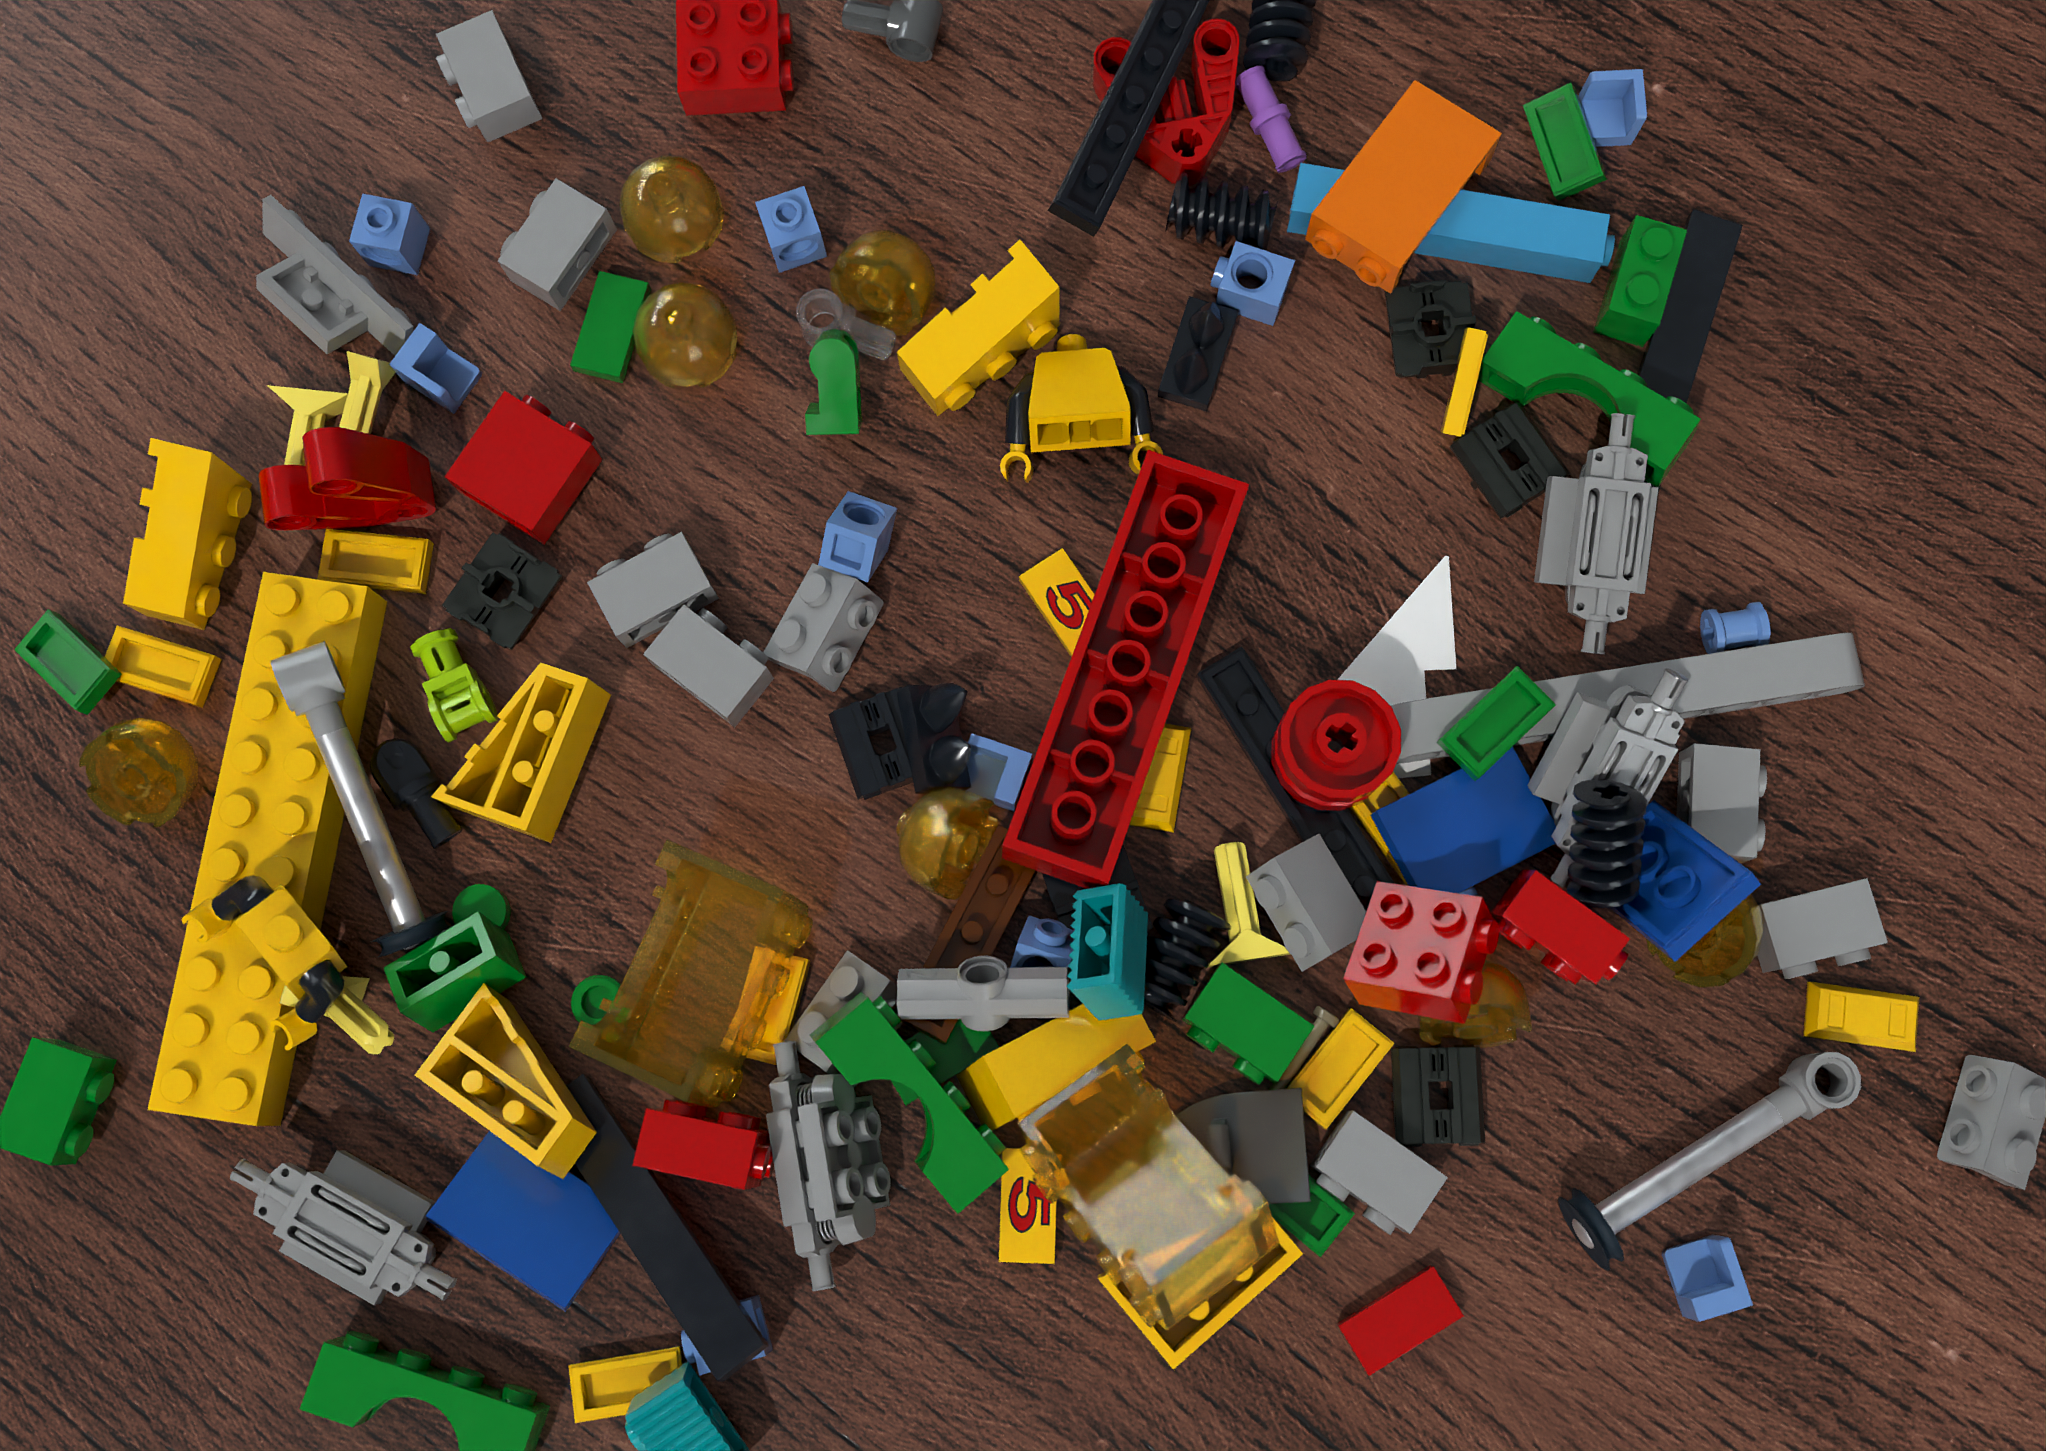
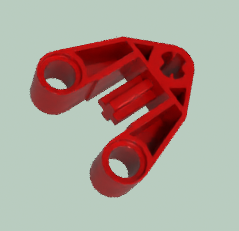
[1093,19,1239,186]
[258,427,436,531]

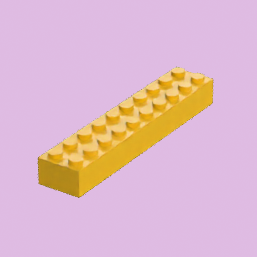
[147,572,387,1126]

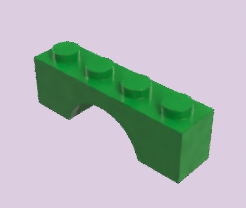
[1478,311,1701,487]
[810,992,1009,1214]
[299,1331,550,1451]

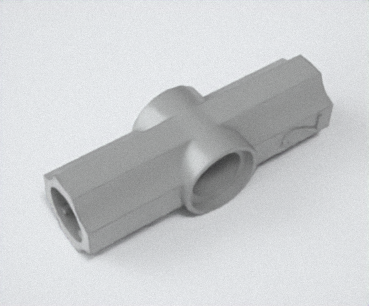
[897,956,1070,1031]

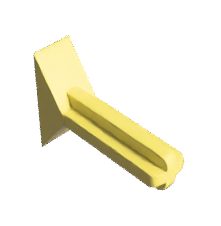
[339,351,395,434]
[267,385,348,466]
[1208,842,1290,967]
[279,976,394,1055]

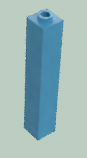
[1287,163,1615,283]

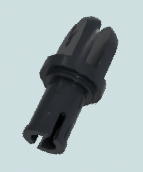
[370,738,463,849]

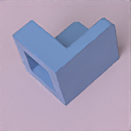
[1578,69,1647,147]
[389,323,482,414]
[961,733,1033,812]
[1662,1235,1753,1322]

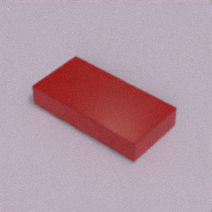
[1336,1265,1464,1376]

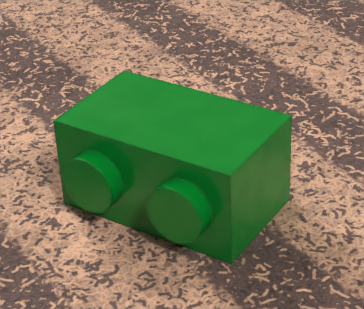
[1593,215,1687,347]
[383,911,526,1033]
[1182,963,1315,1085]
[0,1037,117,1166]

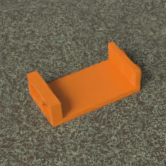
[1305,80,1502,294]

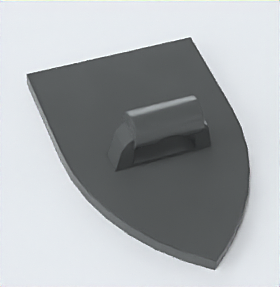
[1140,1088,1311,1206]

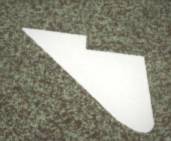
[1328,556,1456,778]

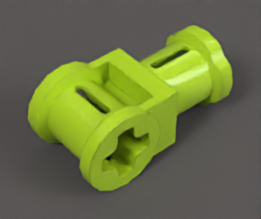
[410,628,499,742]

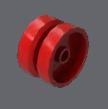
[1271,680,1401,811]

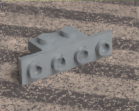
[256,195,413,356]

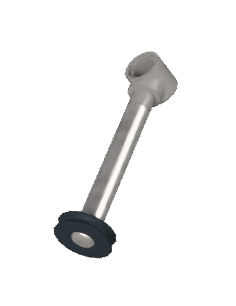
[270,641,453,957]
[1558,1052,1861,1271]

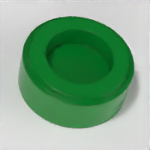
[452,884,511,930]
[571,975,629,1030]

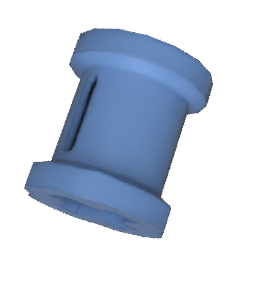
[1700,602,1771,654]

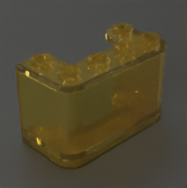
[569,840,813,1108]
[1017,1044,1279,1330]

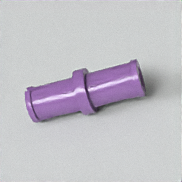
[1235,66,1307,173]

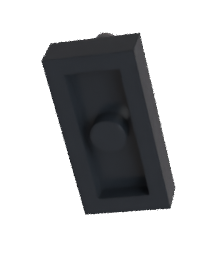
[1157,296,1238,412]
[897,683,972,794]

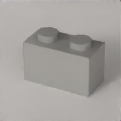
[436,10,543,143]
[498,179,617,311]
[587,532,719,648]
[643,604,774,728]
[1676,743,1767,864]
[1246,834,1366,972]
[1744,878,1888,979]
[1309,1111,1448,1235]

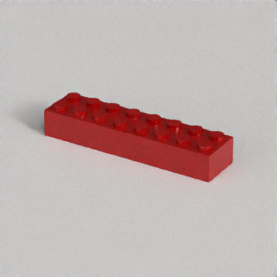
[1002,450,1249,889]

